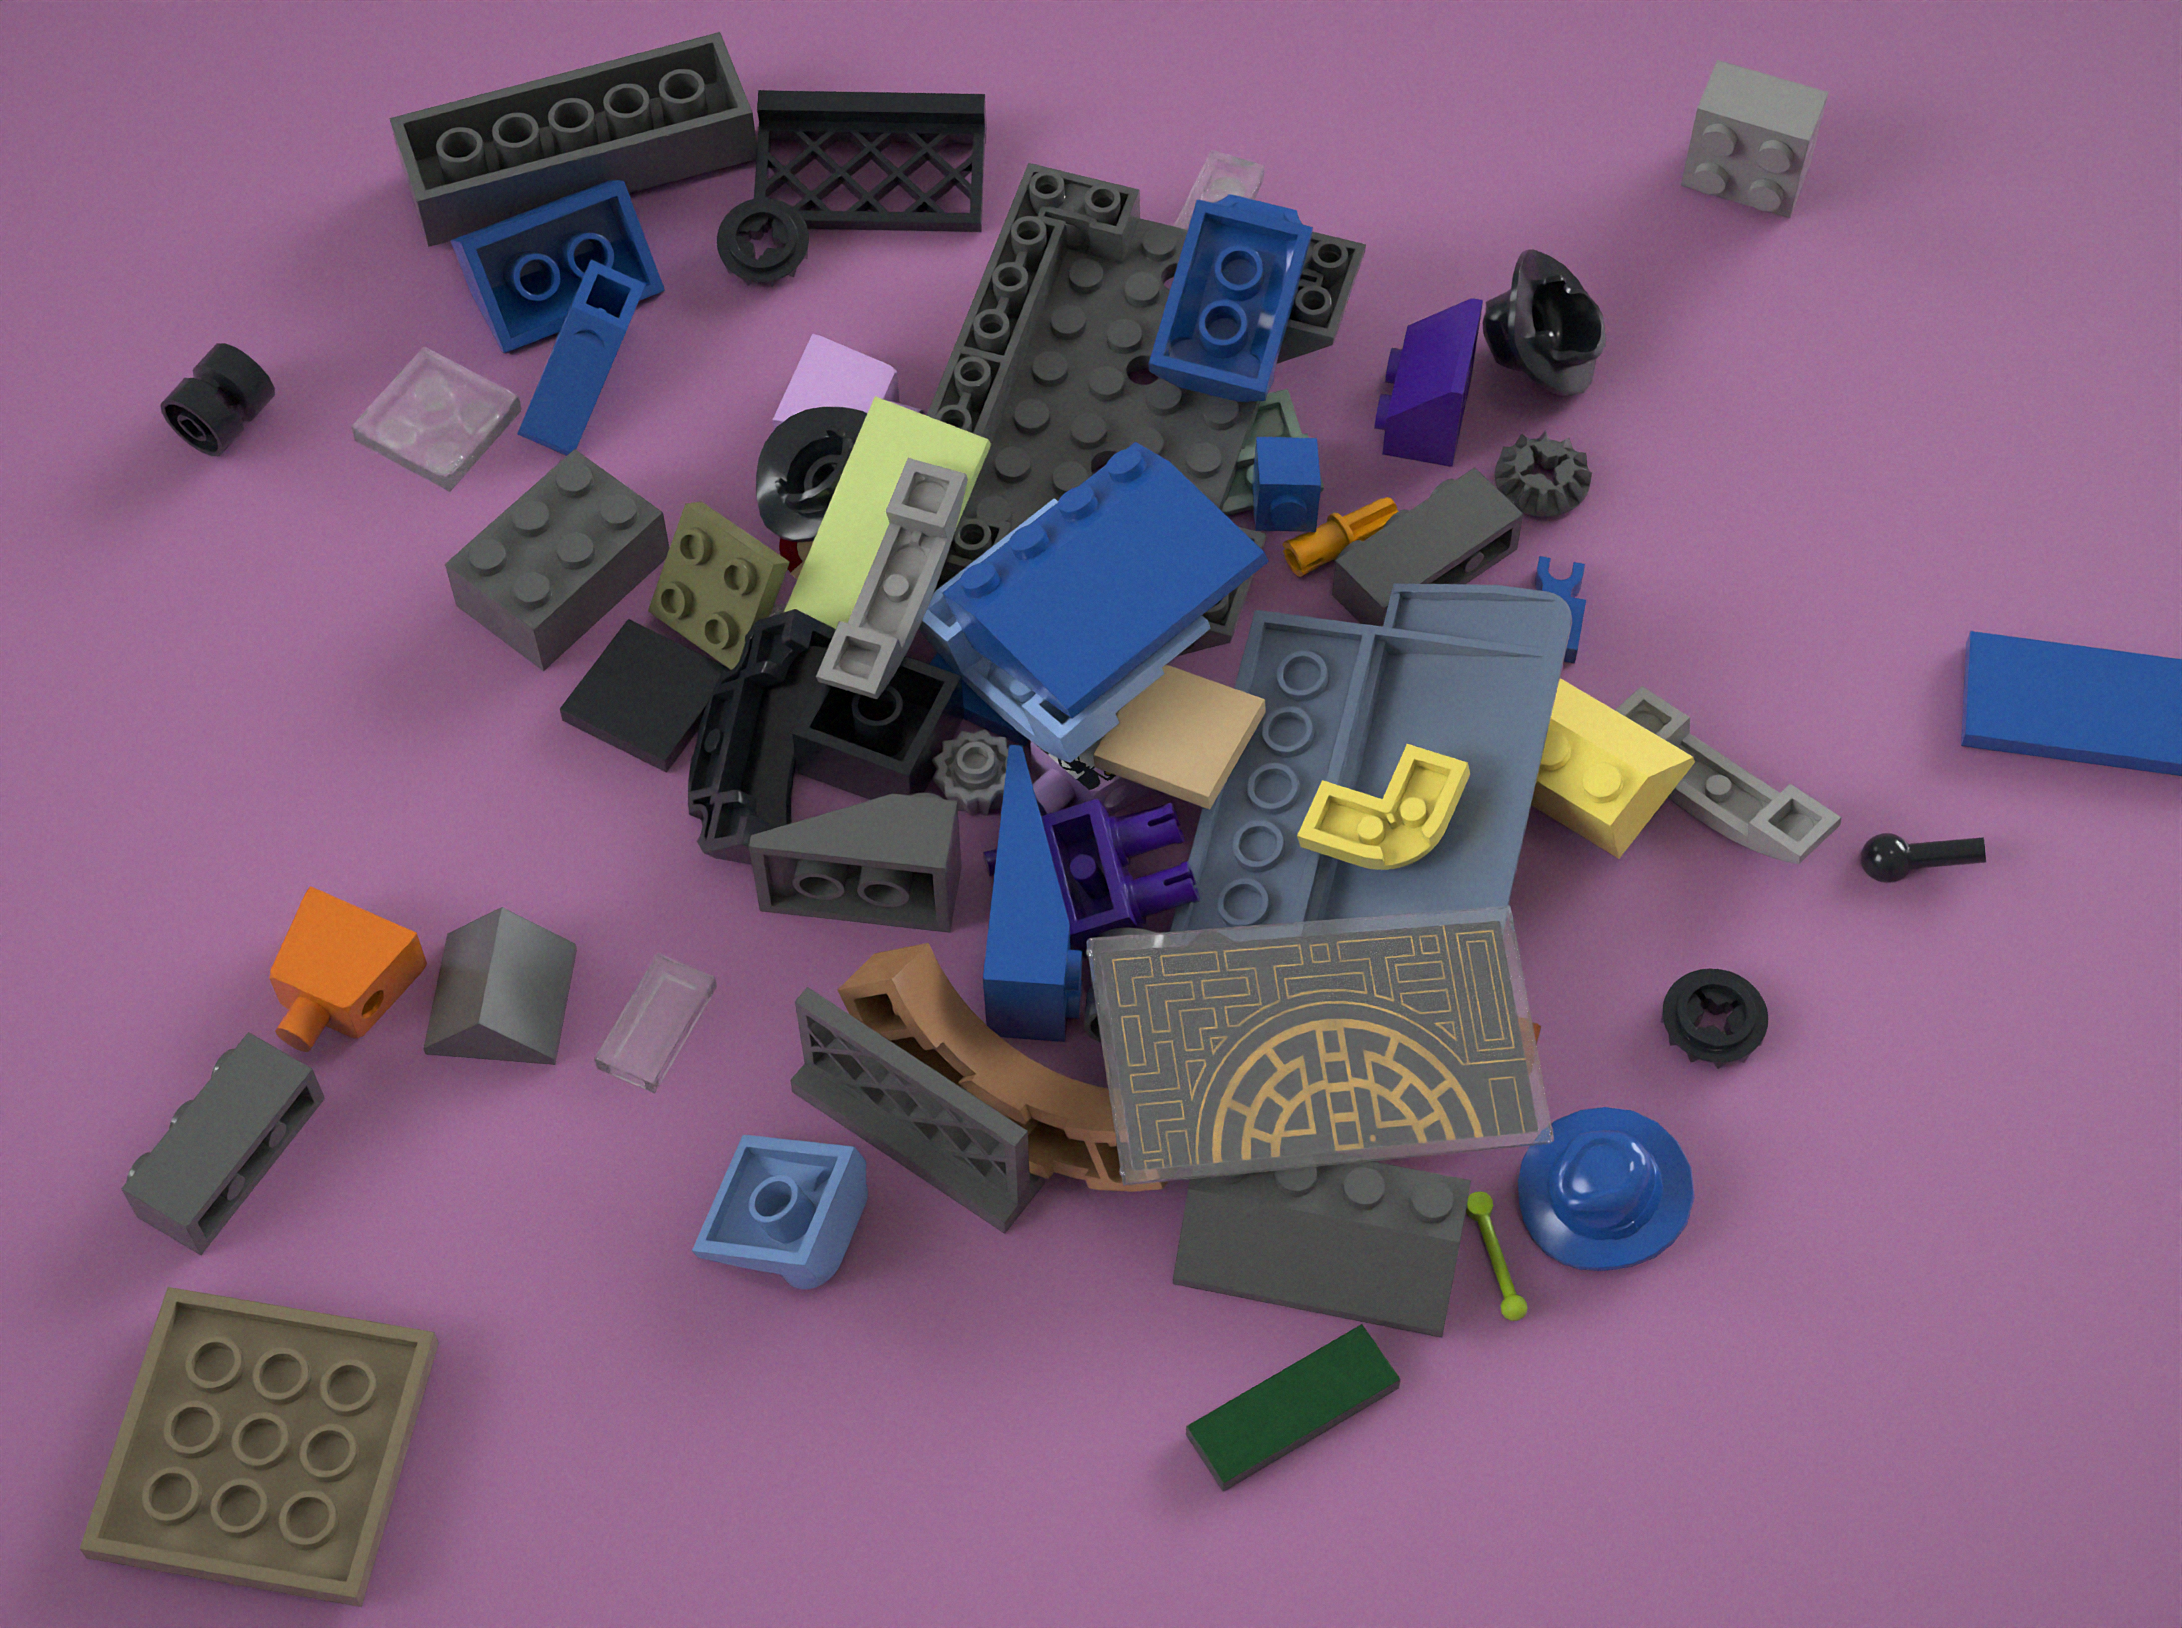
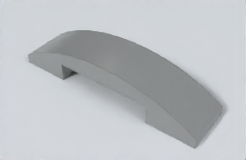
[816,458,968,699]
[1615,686,1841,864]

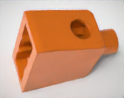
[269,886,427,1052]

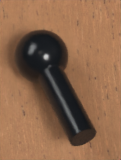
[1861,833,1986,883]

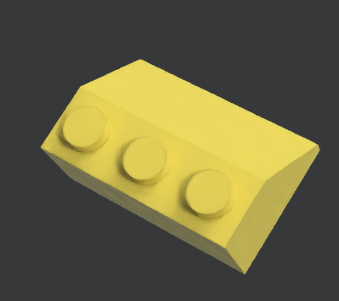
[1531,678,1695,859]

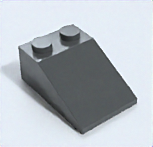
[749,793,962,933]

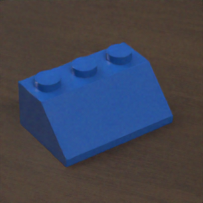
[450,180,665,353]

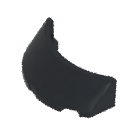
[688,609,836,865]

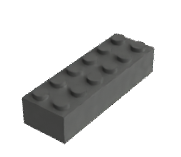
[389,32,757,247]

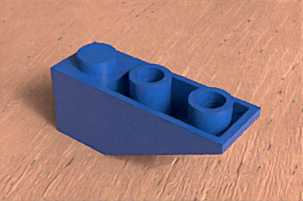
[517,260,645,456]

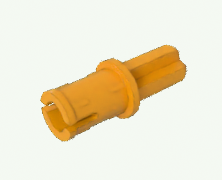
[1282,497,1399,577]

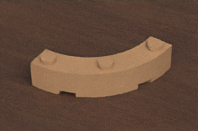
[837,943,1180,1192]

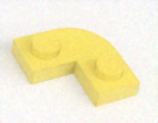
[1297,744,1470,870]

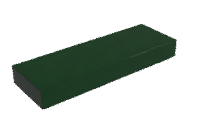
[1186,1324,1401,1492]

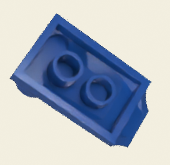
[1148,194,1313,402]

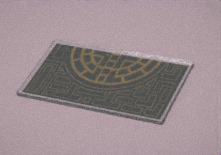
[1086,906,1554,1186]

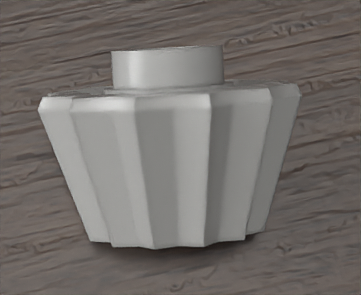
[932,729,1009,816]

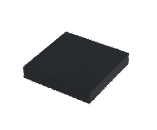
[560,619,730,773]

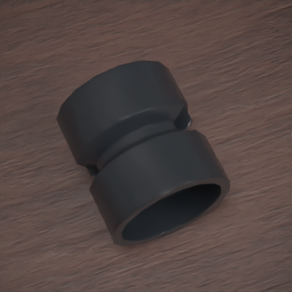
[160,343,275,456]

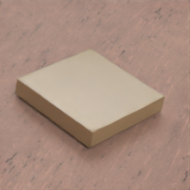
[1093,664,1266,810]

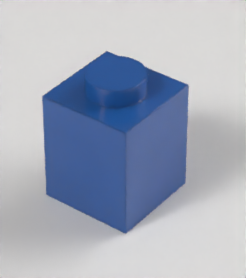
[1252,437,1321,532]

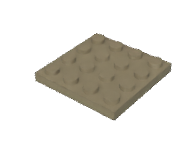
[79,1287,439,1607]

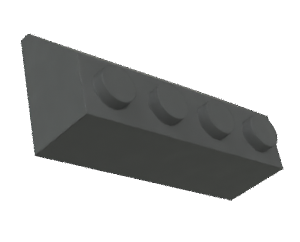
[1173,1153,1471,1338]

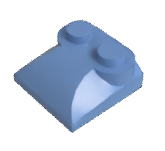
[692,1135,868,1289]

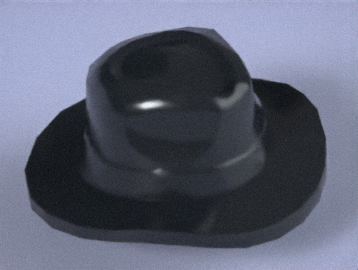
[1482,249,1606,396]
[756,407,867,543]

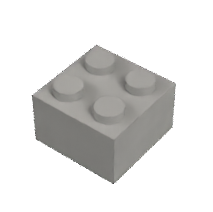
[1681,60,1829,218]

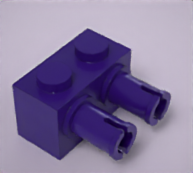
[1041,798,1200,959]

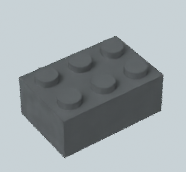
[445,449,670,671]

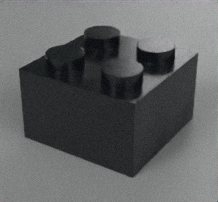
[792,656,964,800]

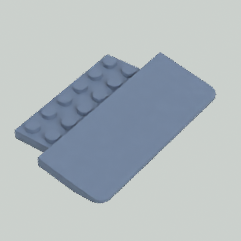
[1168,583,1572,992]

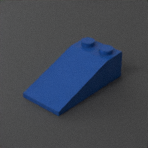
[983,744,1083,1042]

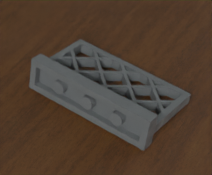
[790,987,1045,1234]

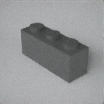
[1332,467,1523,627]
[121,1032,325,1255]

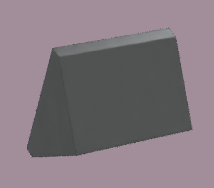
[423,907,577,1065]

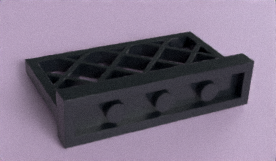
[754,90,987,232]

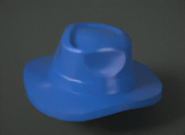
[1518,1107,1695,1271]

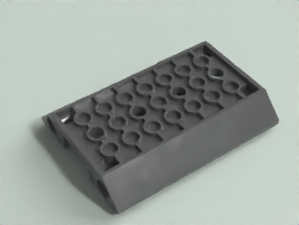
[926,163,1366,657]

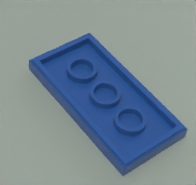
[1961,631,2182,776]

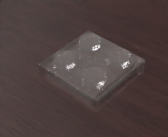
[351,346,522,492]

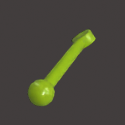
[1466,1191,1528,1321]

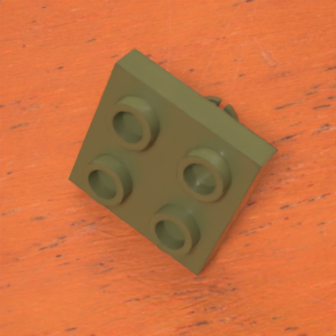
[648,501,790,670]

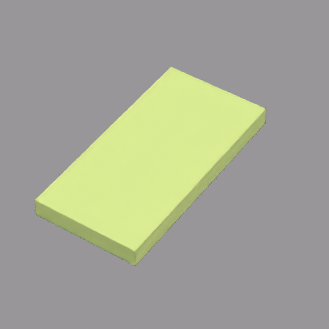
[784,396,991,629]

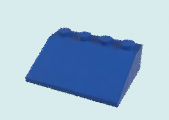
[942,442,1269,719]

